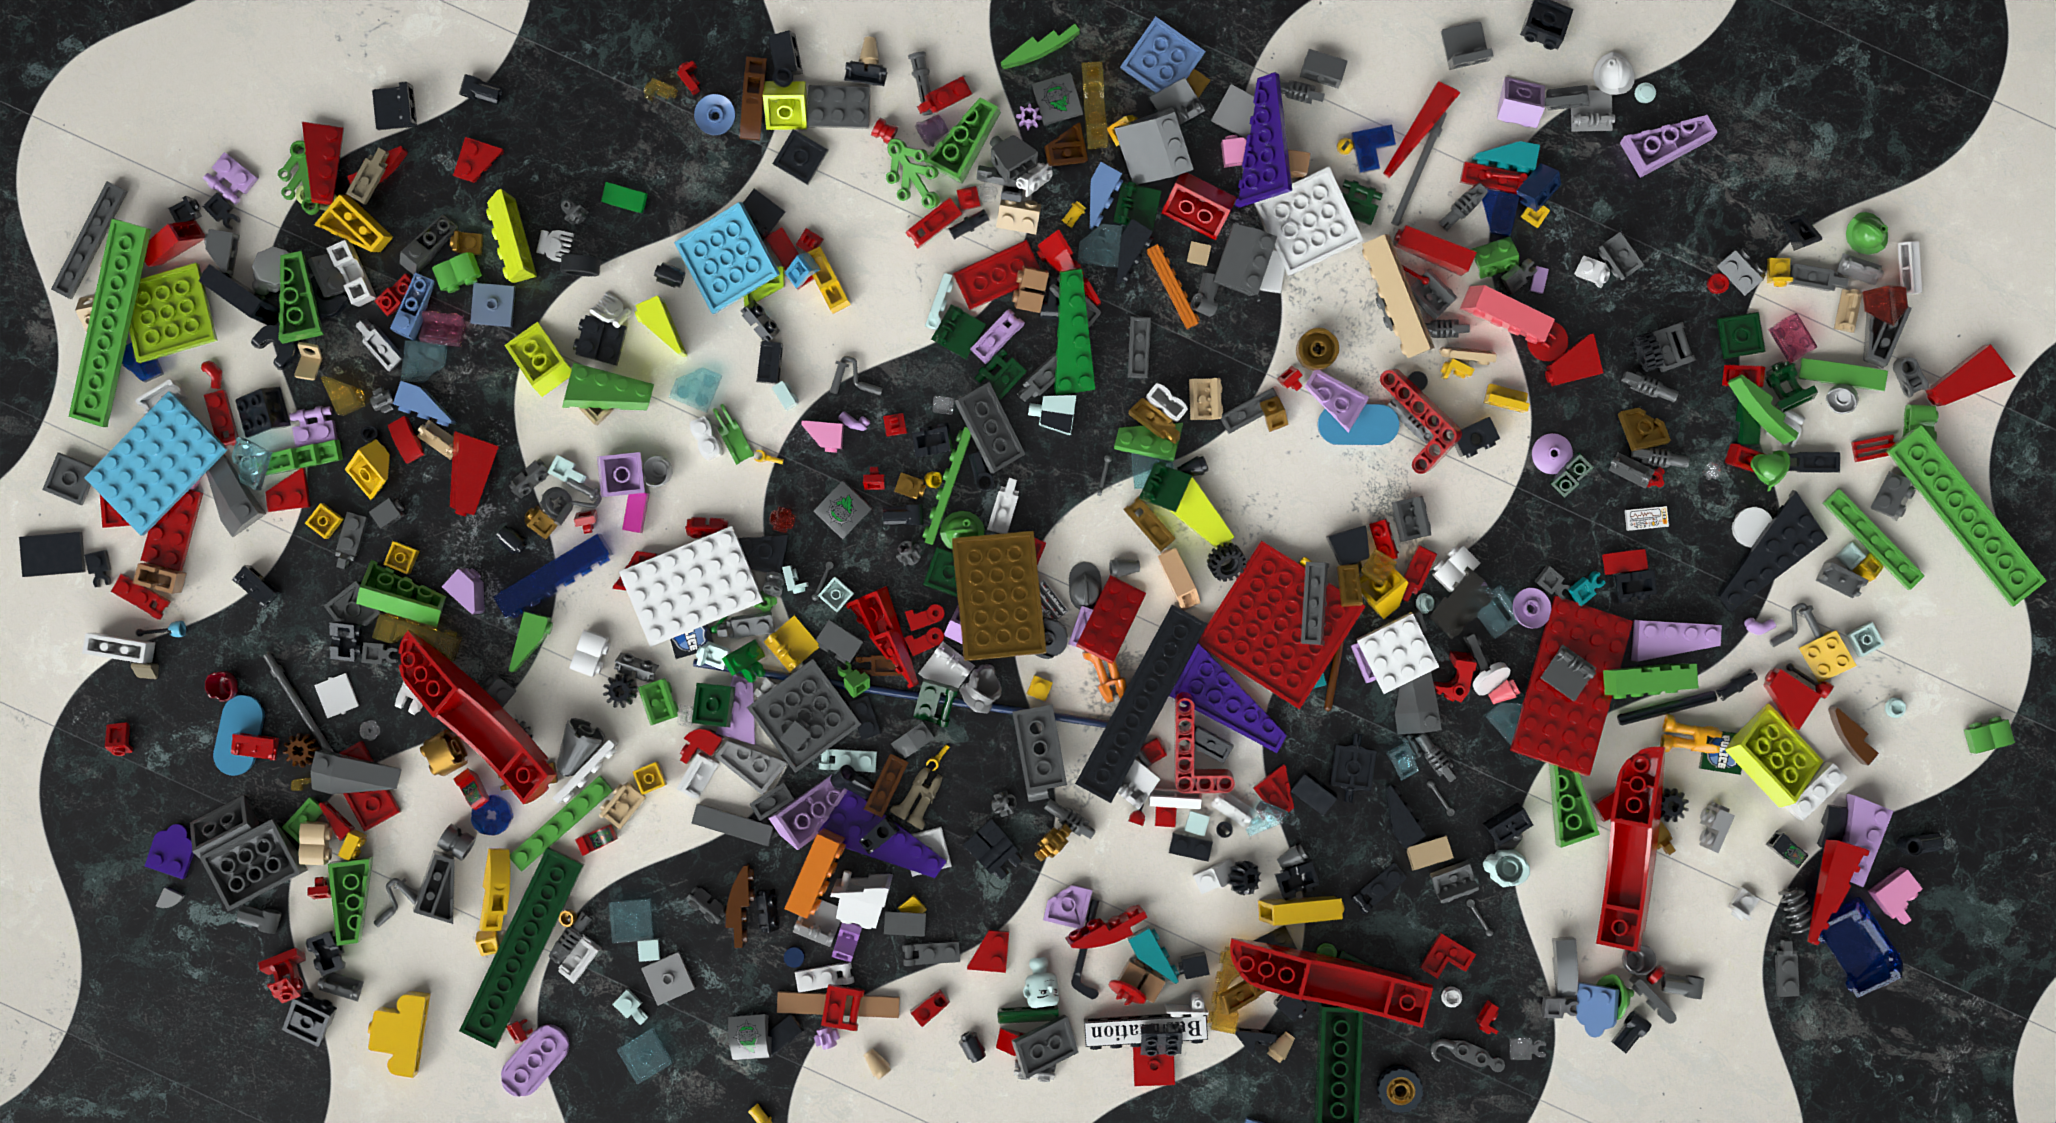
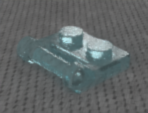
[1470,585,1519,639]

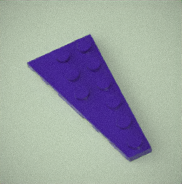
[1235,72,1293,208]
[1169,642,1287,753]
[818,790,947,878]

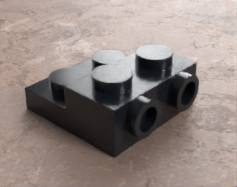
[1520,0,1574,50]
[573,315,628,366]
[282,991,337,1047]

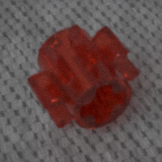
[769,507,795,533]

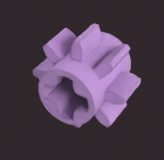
[1016,104,1042,131]
[814,1026,840,1050]

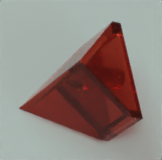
[1862,285,1908,326]

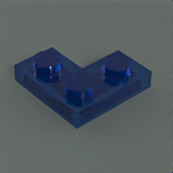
[1351,124,1396,174]

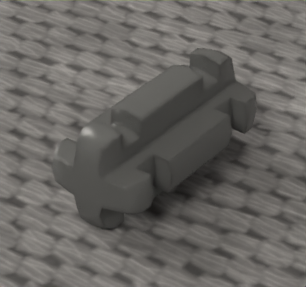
[1402,734,1422,759]

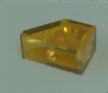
[321,376,366,416]

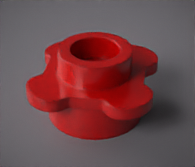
[1647,467,1665,488]

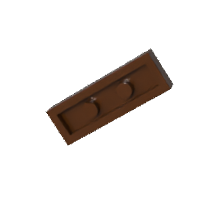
[864,754,909,818]

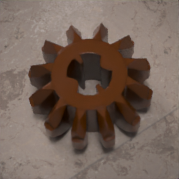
[283,733,320,768]

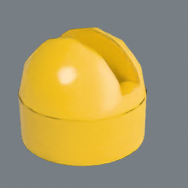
[1337,138,1354,155]
[924,471,942,488]

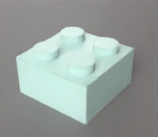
[772,381,798,411]
[818,577,854,612]
[1846,622,1885,657]

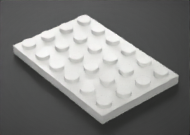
[619,526,764,647]

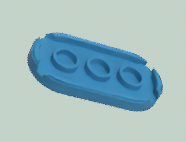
[1317,404,1399,445]
[213,695,265,776]

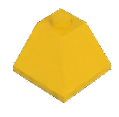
[345,439,390,500]
[1360,561,1408,619]

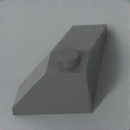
[206,454,266,537]
[1395,671,1442,734]

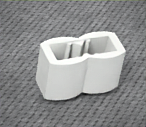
[1146,383,1188,422]
[690,416,723,460]
[1432,546,1480,592]
[570,629,610,677]

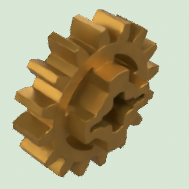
[1034,824,1072,861]

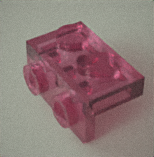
[419,311,466,347]
[1768,313,1817,363]

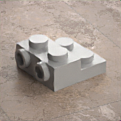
[1699,802,1735,853]

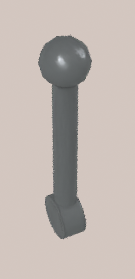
[1097,454,1112,496]
[812,562,834,601]
[1427,780,1455,816]
[1466,899,1494,936]

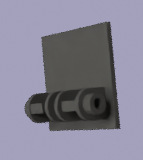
[1149,77,1205,125]
[1540,645,1597,702]

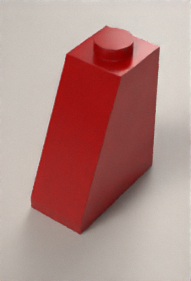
[144,220,205,267]
[1545,334,1603,386]
[1763,668,1821,730]

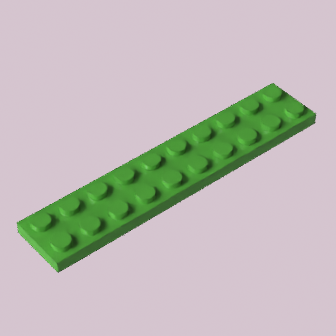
[68,219,151,427]
[1886,425,2046,607]

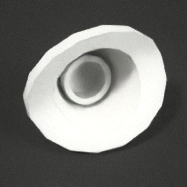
[1593,52,1634,95]

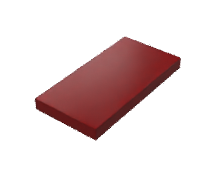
[953,240,1040,310]
[339,741,402,832]

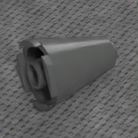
[556,718,605,777]

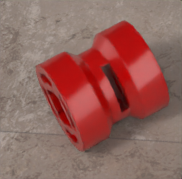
[871,117,898,144]

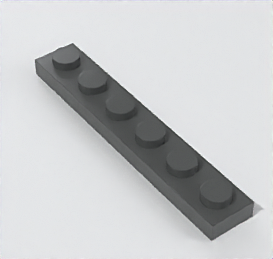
[51,181,128,299]

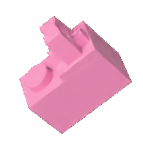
[1868,867,1922,925]

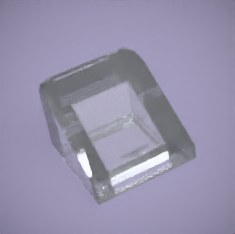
[933,396,954,415]
[677,704,694,727]

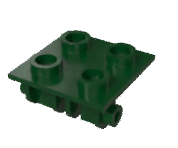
[1113,182,1162,231]
[931,304,986,359]
[1139,461,1192,512]

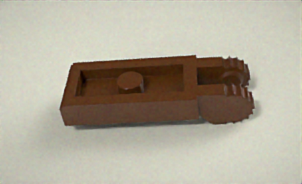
[855,655,912,676]

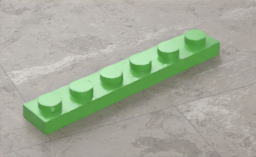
[923,427,971,545]
[1822,489,1925,590]
[510,775,614,872]

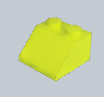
[763,81,807,130]

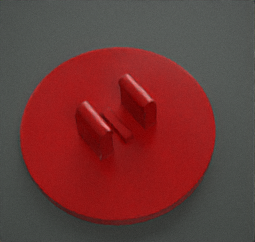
[1527,322,1568,361]
[1108,980,1147,1005]

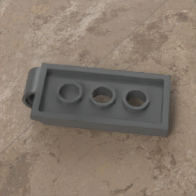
[1012,705,1067,802]

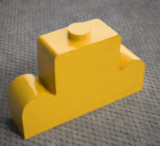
[368,991,431,1078]

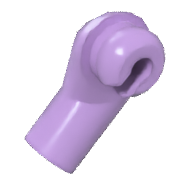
[838,412,870,431]
[1744,618,1776,635]

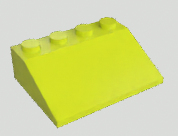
[486,189,537,283]
[1725,704,1824,808]

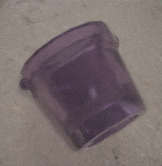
[915,115,949,147]

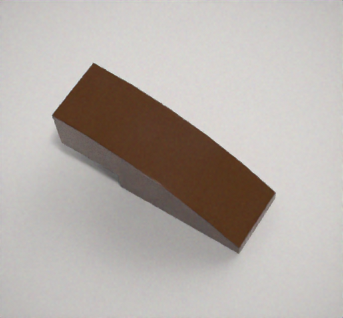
[1828,706,1879,766]

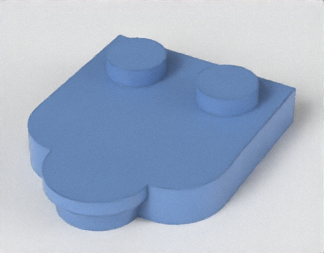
[1576,982,1619,1038]

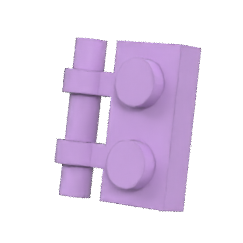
[203,152,258,205]
[290,406,338,447]

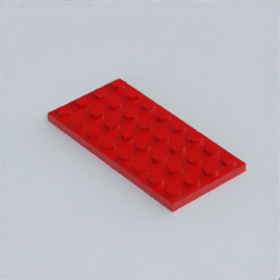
[1510,596,1633,776]

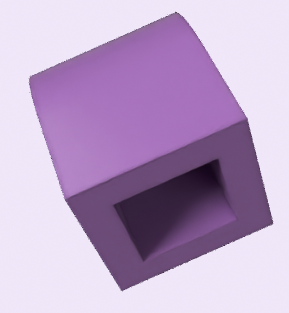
[832,923,862,963]

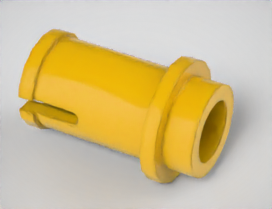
[1062,201,1086,228]
[748,1104,772,1123]

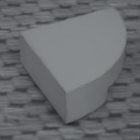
[156,887,185,908]

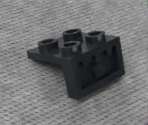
[372,81,417,131]
[235,387,291,438]

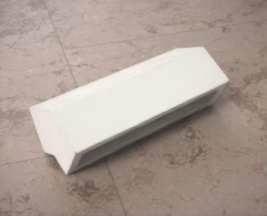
[1898,241,1922,295]
[1149,788,1202,809]

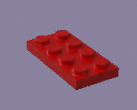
[140,489,203,571]
[1076,575,1146,664]

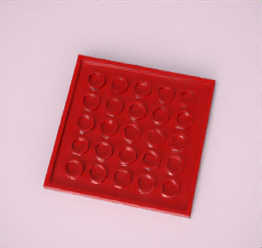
[1198,541,1365,710]

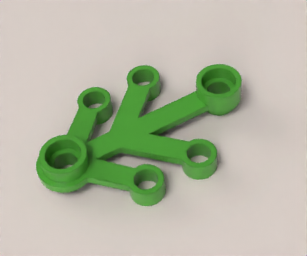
[886,138,940,209]
[277,140,320,215]

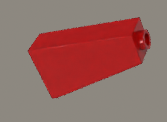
[1394,225,1477,276]
[1925,344,2016,407]
[450,431,499,517]

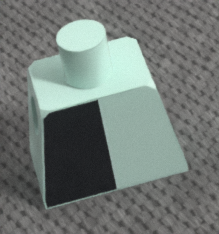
[1028,395,1076,435]

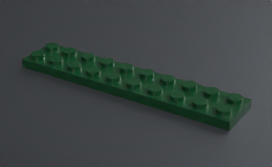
[459,847,585,1049]

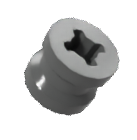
[762,572,785,596]

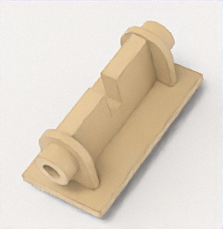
[1834,289,1863,333]
[417,420,454,460]

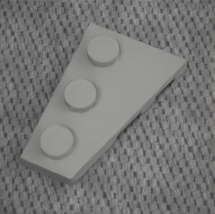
[715,740,788,795]

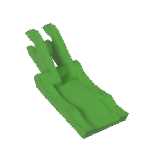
[713,404,754,465]

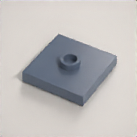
[470,283,516,327]

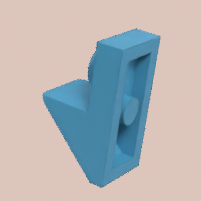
[784,253,820,289]

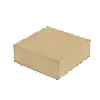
[1187,241,1211,266]

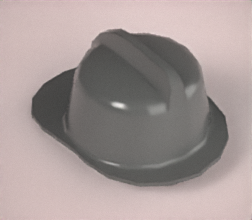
[1069,562,1102,610]

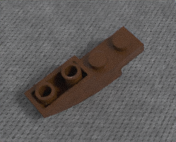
[740,57,767,141]
[725,863,755,948]

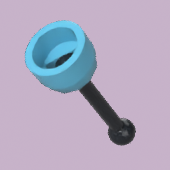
[135,621,186,637]

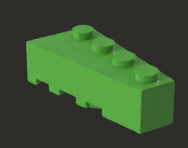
[924,98,1001,184]
[279,251,324,344]
[562,363,654,411]
[356,559,446,627]
[1603,663,1699,699]
[1549,764,1600,848]
[328,856,373,946]

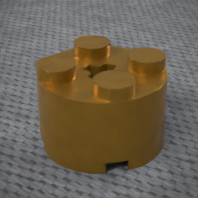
[1296,328,1339,371]
[420,729,468,776]

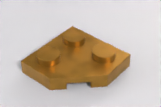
[1618,408,1671,451]

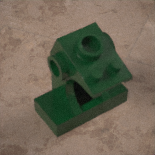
[1765,361,1818,413]

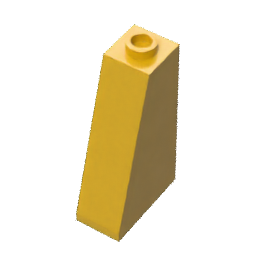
[1258,896,1344,926]

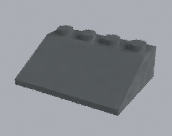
[200,819,308,911]

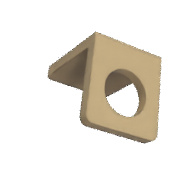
[75,295,95,332]
[294,342,323,380]

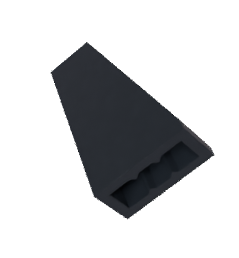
[199,264,280,325]

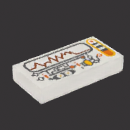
[1625,506,1669,531]

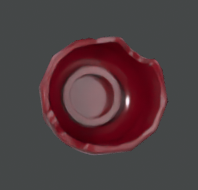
[205,671,238,702]

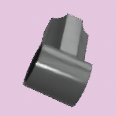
[1191,273,1219,317]
[237,904,282,934]
[1661,973,1705,999]

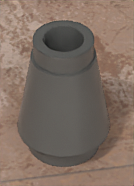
[1109,557,1140,578]
[1277,844,1309,869]

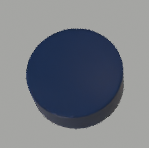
[784,946,805,968]

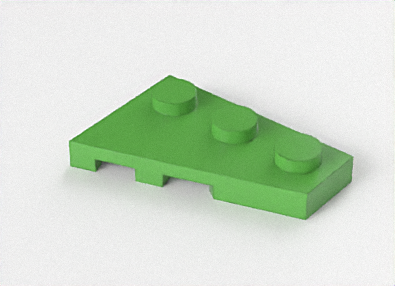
[1114,423,1183,462]

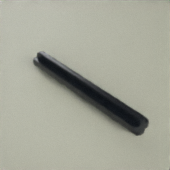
[1617,691,1717,726]

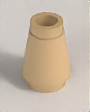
[859,37,879,69]
[1267,1031,1295,1063]
[863,1048,891,1080]

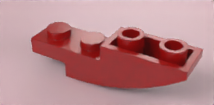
[1065,904,1148,949]

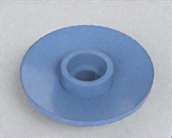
[694,94,735,135]

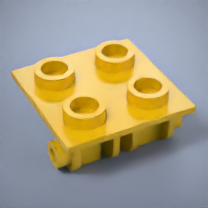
[764,615,819,672]
[1799,630,1857,682]

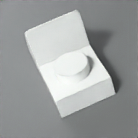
[1193,859,1233,894]

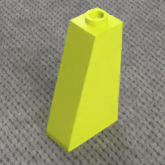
[1167,477,1234,549]

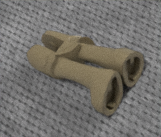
[889,767,942,830]

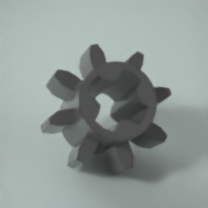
[370,387,395,413]
[896,540,922,566]
[991,791,1017,817]

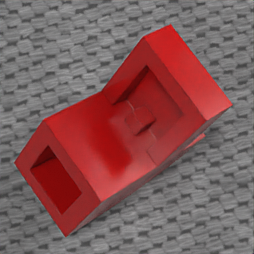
[680,728,725,764]

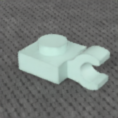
[547,455,587,484]
[612,989,648,1025]

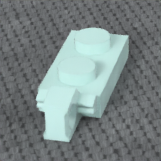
[925,273,954,330]

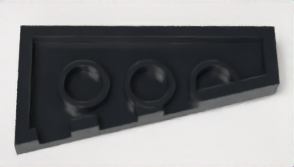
[738,535,789,574]

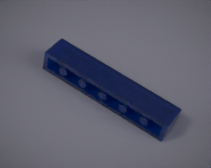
[493,534,614,619]

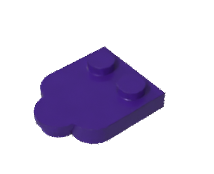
[145,824,194,879]

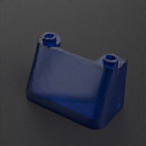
[1818,897,1903,998]

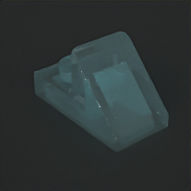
[1386,742,1419,781]
[1246,801,1289,837]

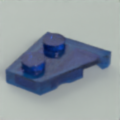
[1482,189,1520,237]
[122,343,164,383]

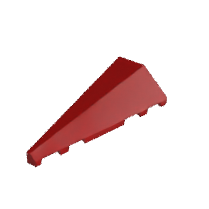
[1383,81,1461,178]
[845,586,919,688]
[1807,840,1870,945]

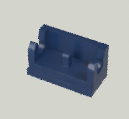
[1516,163,1561,212]

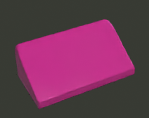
[622,493,650,533]

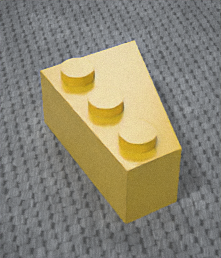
[314,195,393,252]

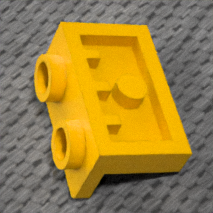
[1483,384,1530,413]

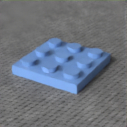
[1120,16,1206,93]

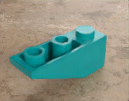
[1472,141,1540,174]
[1127,925,1180,984]

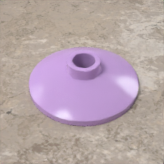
[1532,433,1573,474]
[1513,588,1551,628]

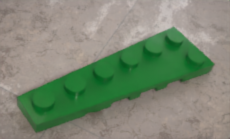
[1054,268,1095,396]

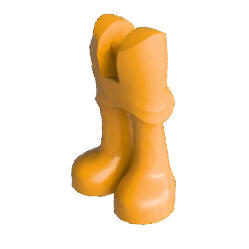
[1660,714,1723,753]

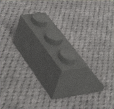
[1213,224,1277,296]
[190,795,259,858]

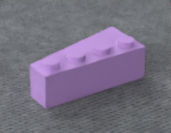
[1620,115,1717,178]
[1631,620,1722,661]
[1842,794,1893,887]

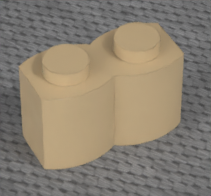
[299,821,333,865]

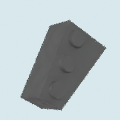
[1863,293,1912,368]
[413,850,455,924]

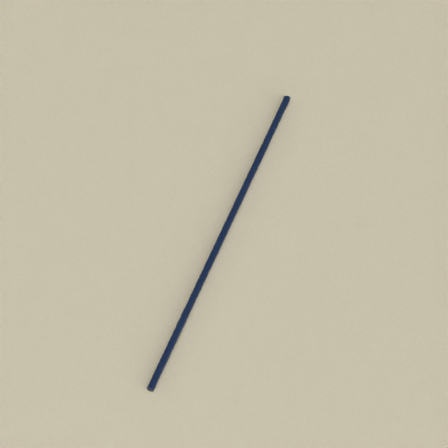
[693,659,1109,728]

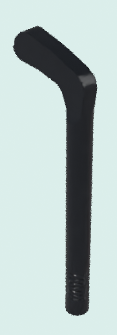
[1071,899,1099,1000]

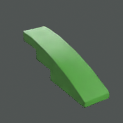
[1001,24,1080,69]
[1799,358,1888,391]
[1728,375,1799,444]
[257,440,343,476]

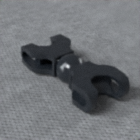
[251,276,350,370]

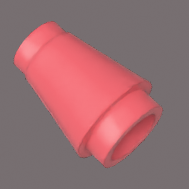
[1488,679,1520,704]

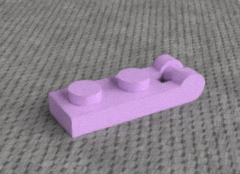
[970,309,1025,364]

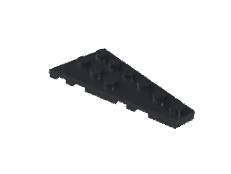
[1717,490,1828,612]

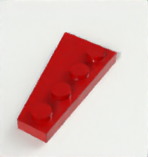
[302,122,344,205]

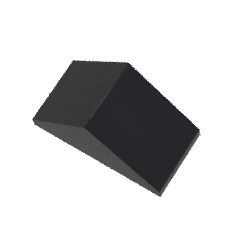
[1784,214,1822,251]

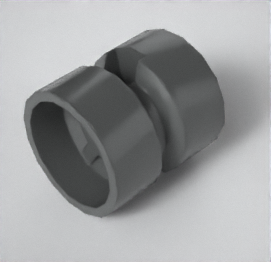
[437,823,476,861]

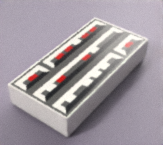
[1039,579,1069,620]

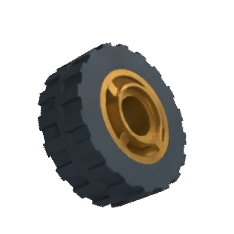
[1377,1065,1423,1113]

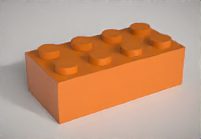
[785,828,846,919]

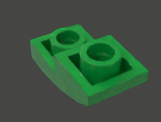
[601,182,648,213]

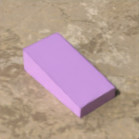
[1529,266,1549,294]

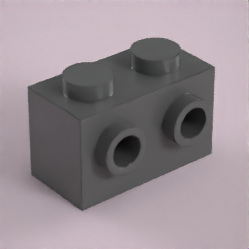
[816,619,865,663]

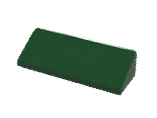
[997,1005,1059,1024]

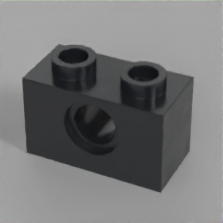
[1450,417,1500,458]

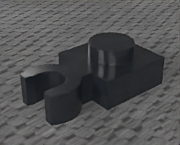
[202,193,241,230]
[84,550,111,588]

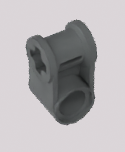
[1893,357,1929,398]

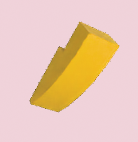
[808,246,851,314]

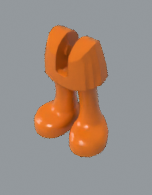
[1082,651,1127,703]

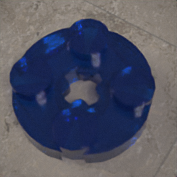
[471,794,513,836]

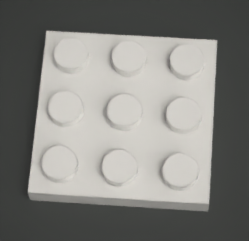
[1356,612,1439,694]

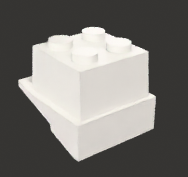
[830,870,893,929]

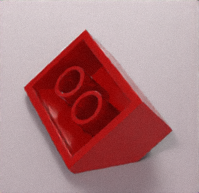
[1161,172,1237,240]

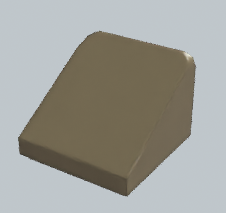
[131,662,159,679]

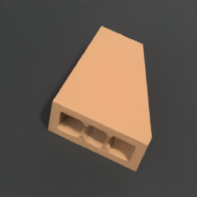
[1158,548,1201,611]

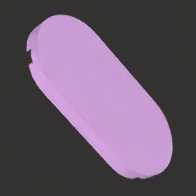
[501,1025,569,1097]

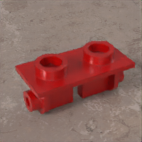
[685,517,728,539]
[1369,519,1399,563]

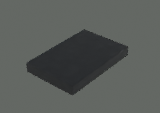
[19,532,86,577]

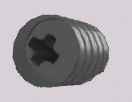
[1778,888,1812,933]

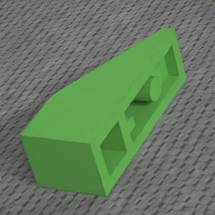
[509,611,553,672]

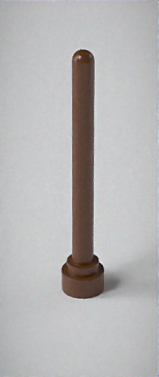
[1324,639,1345,711]

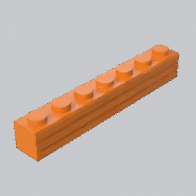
[1146,244,1200,330]

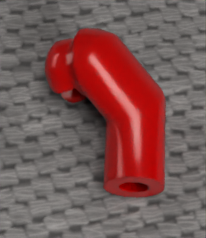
[201,361,222,389]

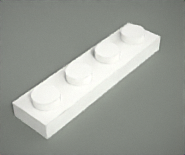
[552,738,618,804]

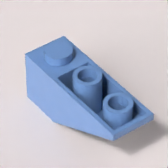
[1089,162,1123,230]
[390,273,435,341]
[393,381,457,427]

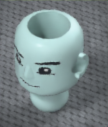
[1023,957,1059,1008]

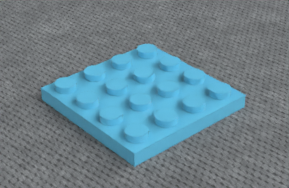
[674,202,780,314]

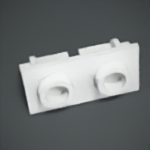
[1016,163,1052,197]
[1211,793,1255,827]

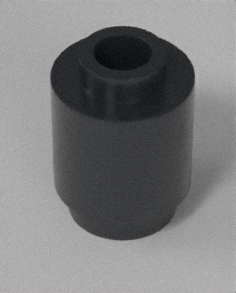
[654,262,686,288]
[495,526,527,555]
[959,1031,986,1063]

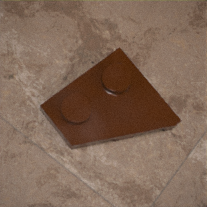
[1045,123,1088,166]

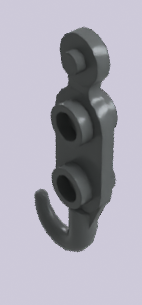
[1431,1038,1505,1072]

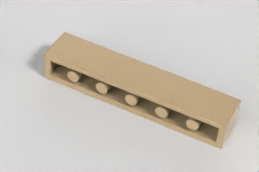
[1362,234,1435,358]

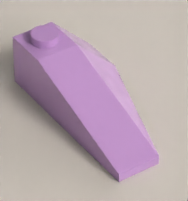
[769,773,848,850]

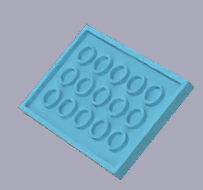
[84,391,228,536]

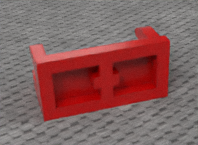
[231,732,279,760]

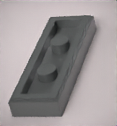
[1128,316,1151,379]
[1220,388,1278,434]

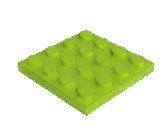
[129,263,218,363]

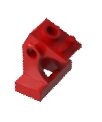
[1433,650,1477,702]
[258,948,306,1003]

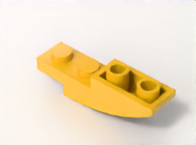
[479,848,510,931]

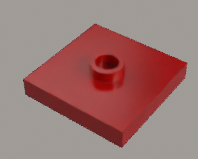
[1133,1047,1175,1086]

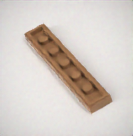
[777,991,900,1018]

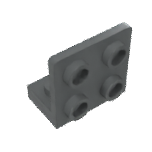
[1441,21,1494,70]

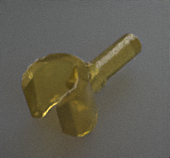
[291,778,311,791]

